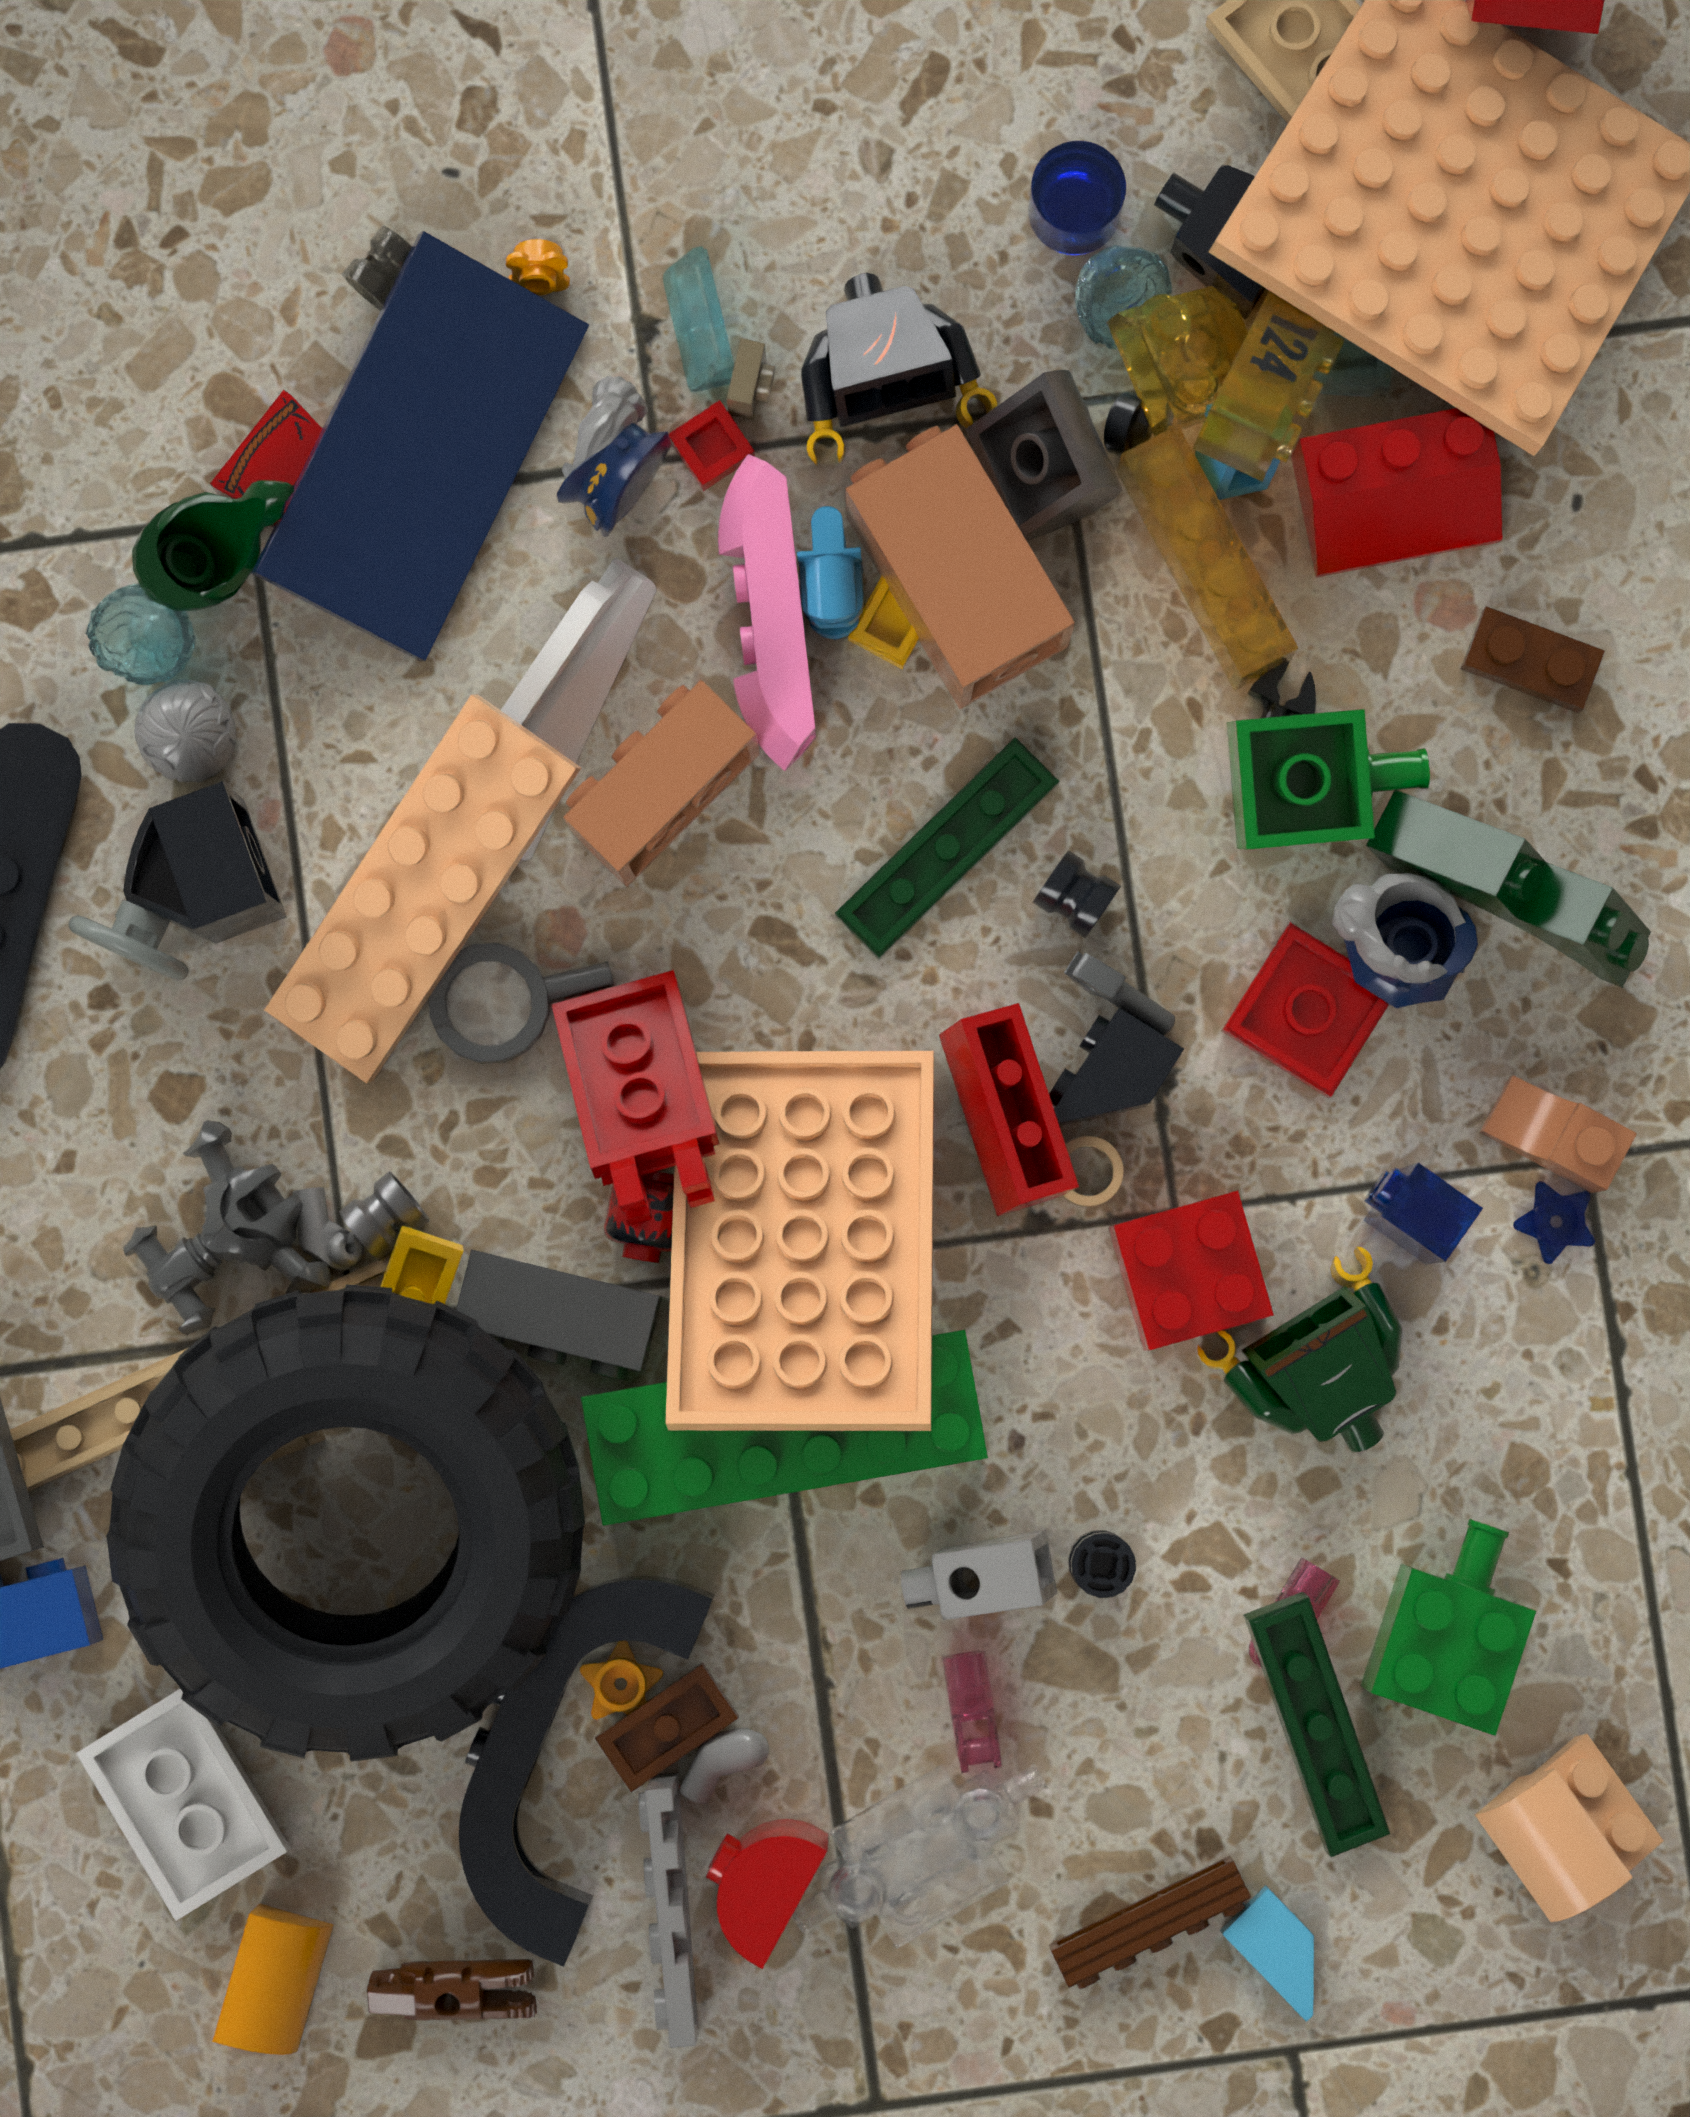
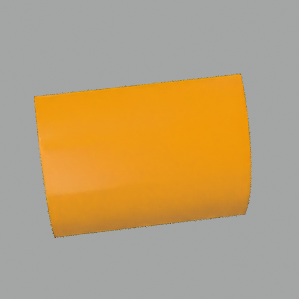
[212,1904,334,2055]

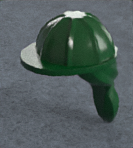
[132,480,294,611]

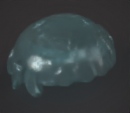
[1075,245,1172,350]
[85,584,196,685]

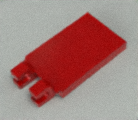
[551,970,720,1226]

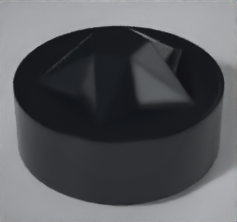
[1104,392,1154,459]

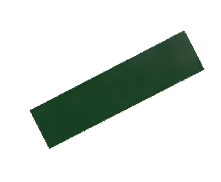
[835,737,1060,960]
[1243,1592,1390,1857]

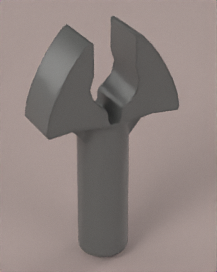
[1064,951,1175,1035]

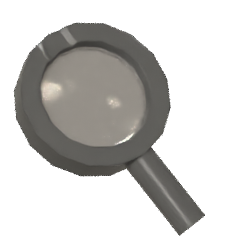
[429,943,614,1064]

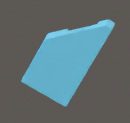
[1220,1885,1314,2022]

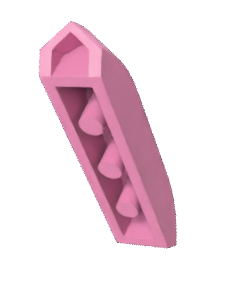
[718,454,816,771]

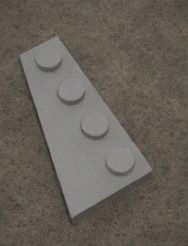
[638,1773,699,2048]

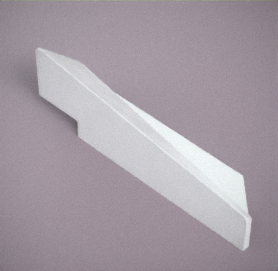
[501,557,656,861]

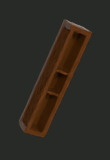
[1049,1855,1251,1989]

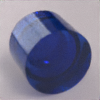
[1028,141,1126,255]

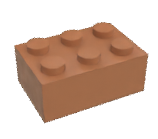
[563,680,760,887]

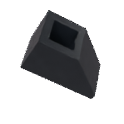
[1049,1008,1184,1126]

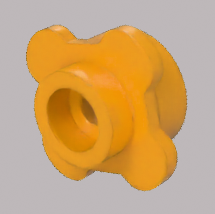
[505,239,570,296]

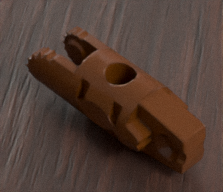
[367,1959,537,2021]

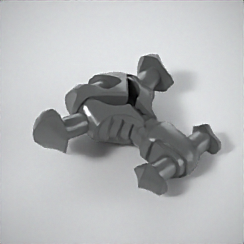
[123,1120,331,1336]

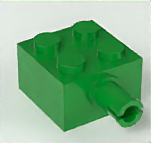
[1226,709,1430,850]
[1360,1519,1536,1736]

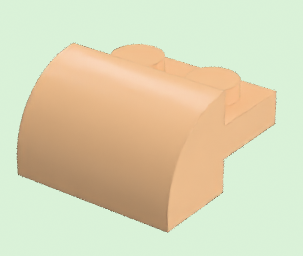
[1475,1734,1664,1922]

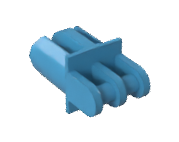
[797,506,864,640]

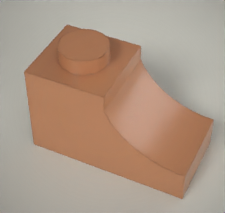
[1479,1075,1637,1193]

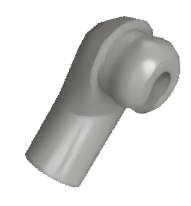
[292,1187,364,1270]
[679,1728,769,1804]

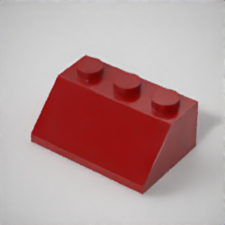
[1291,408,1503,578]

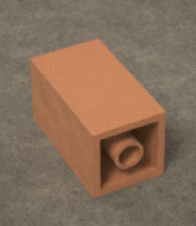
[845,424,1075,709]

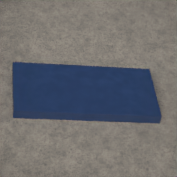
[252,231,589,661]

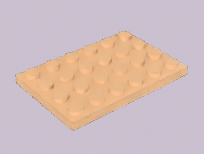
[666,1051,934,1431]

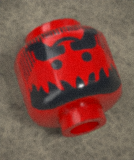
[604,1171,674,1264]

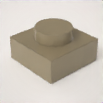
[727,338,775,420]

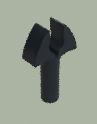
[1248,661,1316,718]

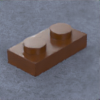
[1460,606,1605,713]
[595,1662,739,1793]

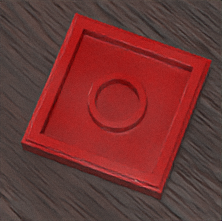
[1221,922,1389,1099]

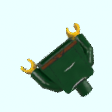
[1197,1247,1402,1452]

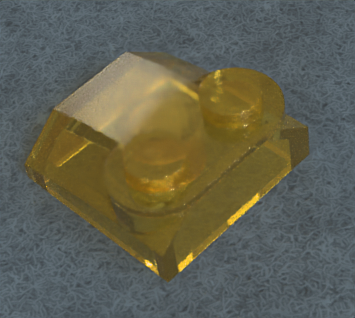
[1106,286,1261,438]

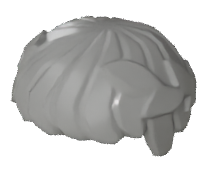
[134,679,236,783]

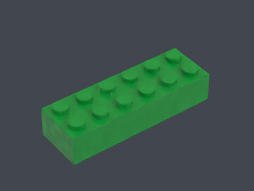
[581,1330,988,1526]

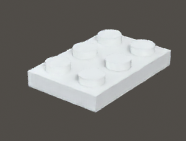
[76,1688,291,1921]

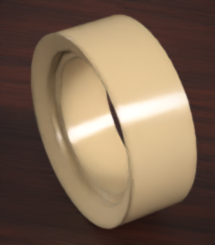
[1062,1136,1124,1207]

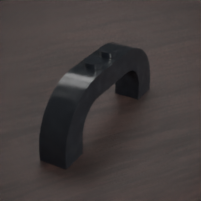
[459,1575,715,1967]

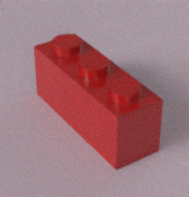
[939,1003,1079,1216]

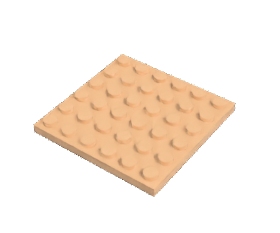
[1209,0,1690,456]

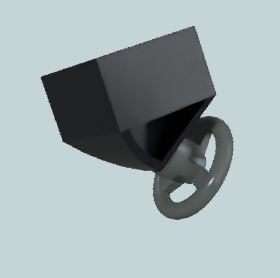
[68,781,287,981]

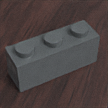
[456,1249,663,1381]

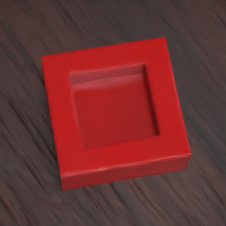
[668,400,755,492]

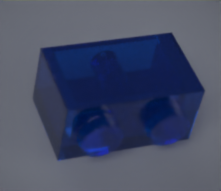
[1363,1162,1483,1265]

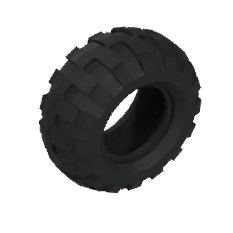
[106,1284,585,1762]

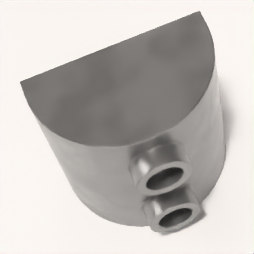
[965,370,1122,540]

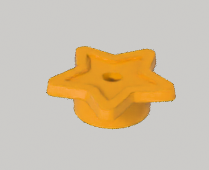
[579,1640,663,1720]

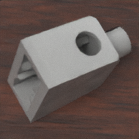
[901,1530,1057,1620]

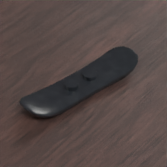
[0,723,82,1069]

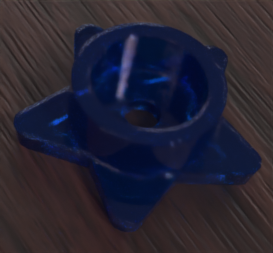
[1513,1181,1595,1264]

